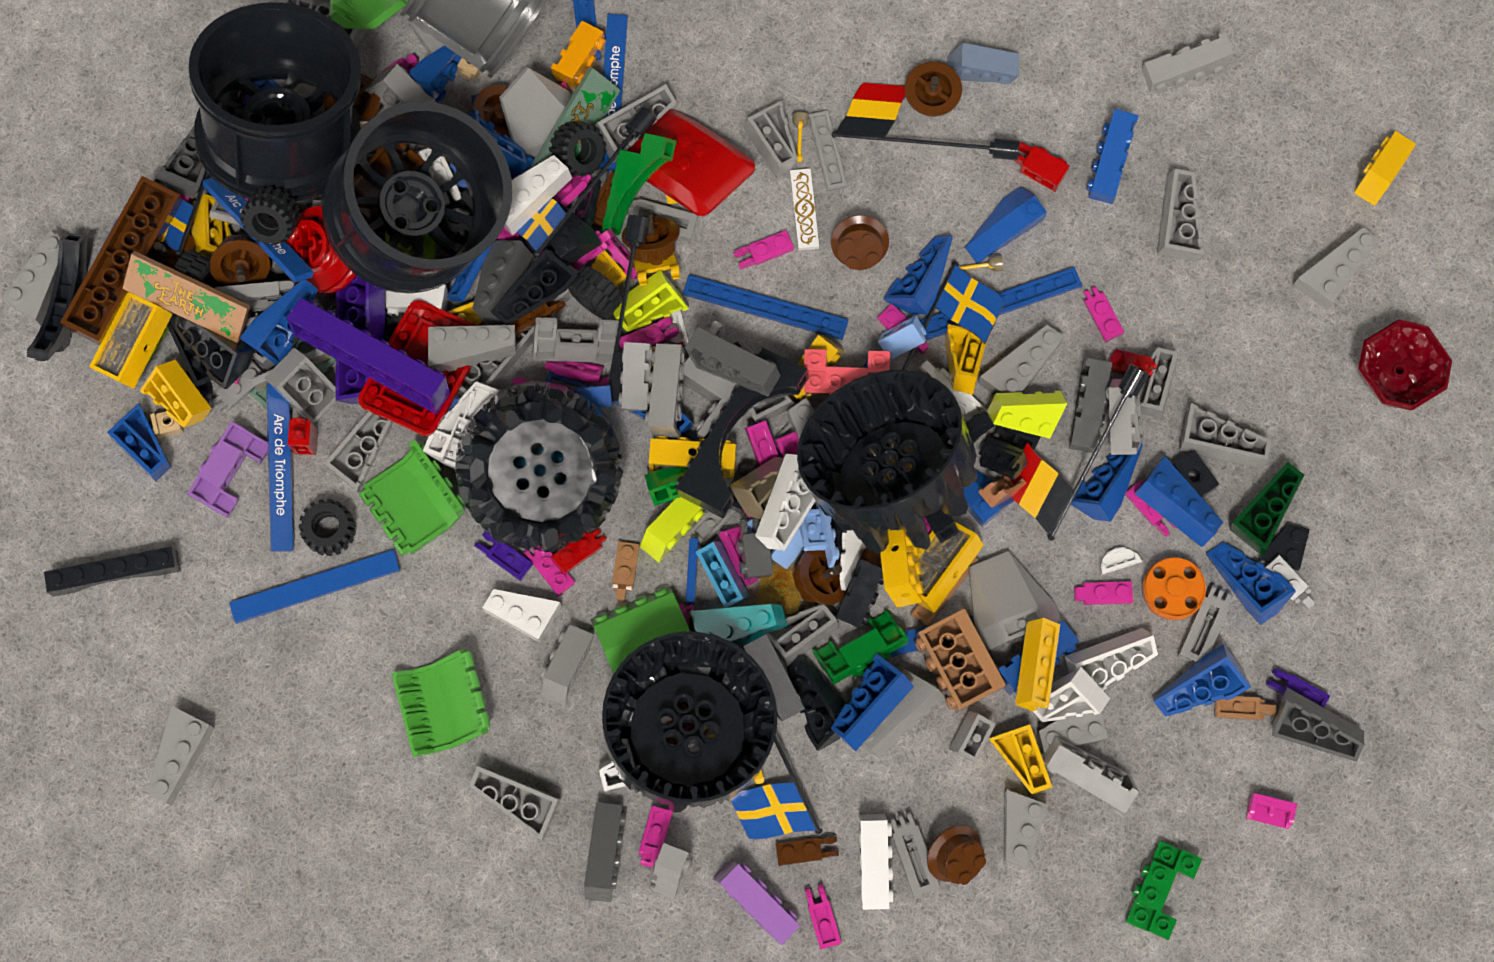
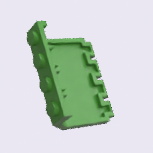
[330,0,409,29]
[359,440,465,556]
[591,587,690,674]
[391,649,491,757]

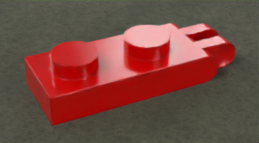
[1109,349,1158,377]
[551,529,607,575]

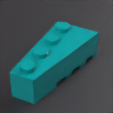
[690,604,788,645]

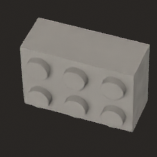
[265,348,336,424]

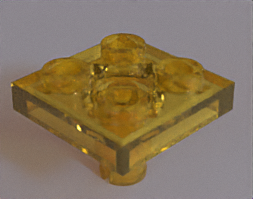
[756,567,801,615]

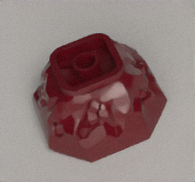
[1358,319,1452,411]

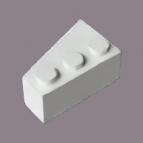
[385,285,449,316]
[482,589,562,643]
[1033,667,1110,722]

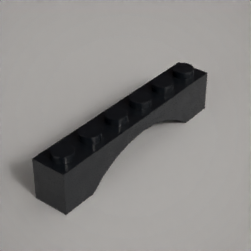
[44,546,180,597]

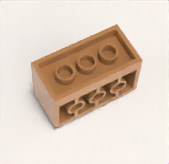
[914,608,1006,713]

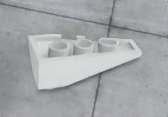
[840,530,866,590]

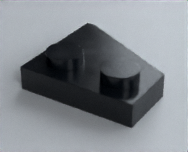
[1259,524,1310,571]

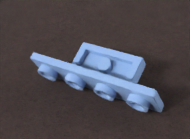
[799,501,839,568]

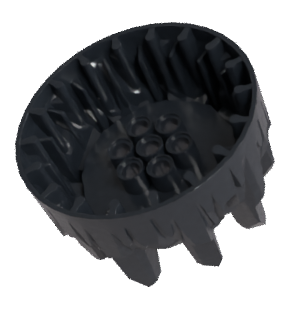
[797,370,977,553]
[455,381,623,552]
[602,631,778,813]

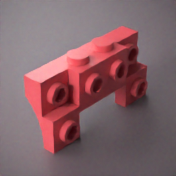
[804,349,891,395]

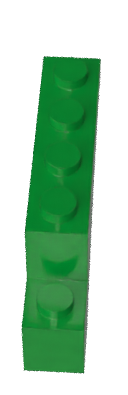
[602,133,676,236]

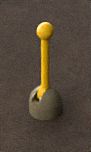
[792,112,809,162]
[959,254,1003,272]

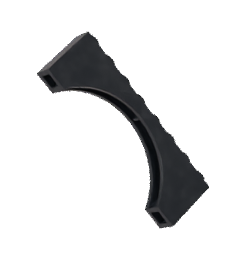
[676,348,809,518]

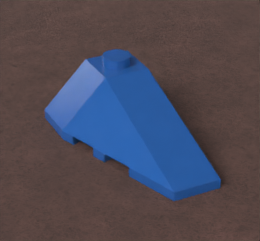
[965,187,1047,264]
[883,235,953,315]
[1071,443,1143,522]
[963,469,1014,527]
[1153,644,1251,717]

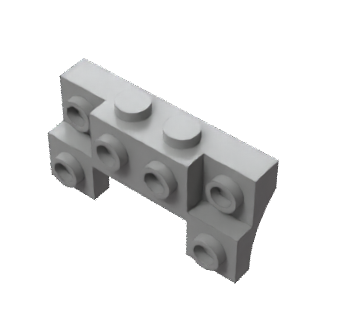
[532,317,619,363]

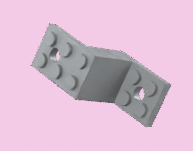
[680,321,739,439]

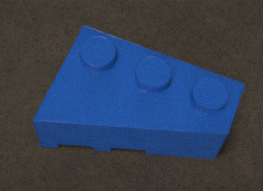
[468,109,527,178]
[107,403,171,482]

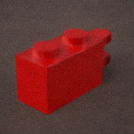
[1013,142,1070,192]
[288,417,318,455]

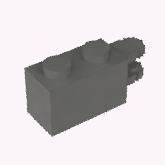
[736,518,773,580]

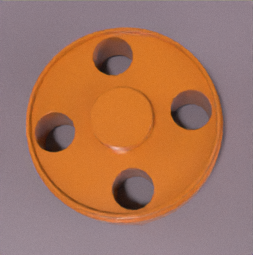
[1142,557,1206,621]

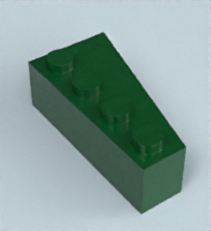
[1230,462,1304,557]

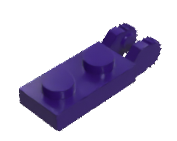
[474,531,533,582]
[1266,669,1330,708]

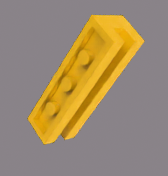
[1015,618,1060,711]

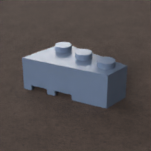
[947,43,1019,84]

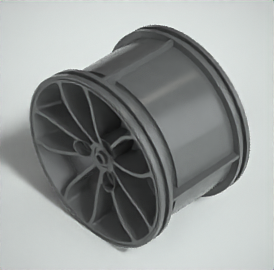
[400,0,547,78]

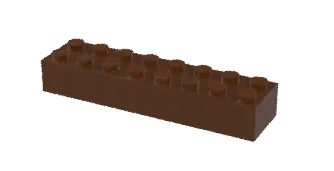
[60,176,182,345]

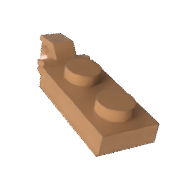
[612,541,640,602]
[1215,696,1276,720]

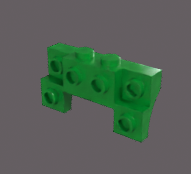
[812,610,909,685]
[1125,841,1202,941]

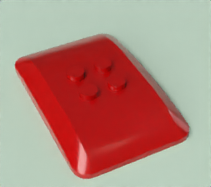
[623,109,755,216]
[358,300,478,436]

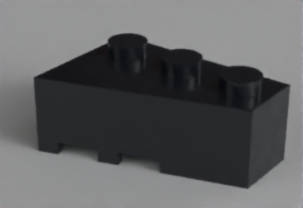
[836,558,884,628]

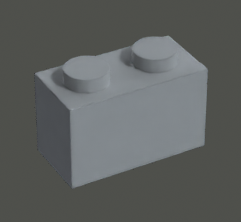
[949,711,996,762]

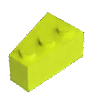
[613,269,689,332]
[987,391,1067,439]
[640,497,705,563]

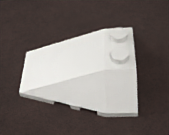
[423,382,500,468]

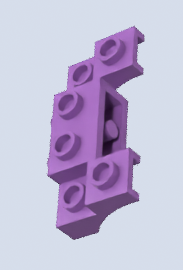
[187,421,268,518]

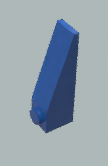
[408,45,462,103]
[240,279,318,365]
[1206,542,1295,625]

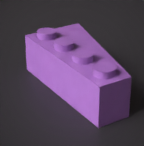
[713,860,800,945]

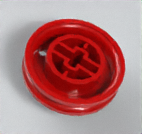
[285,206,356,294]

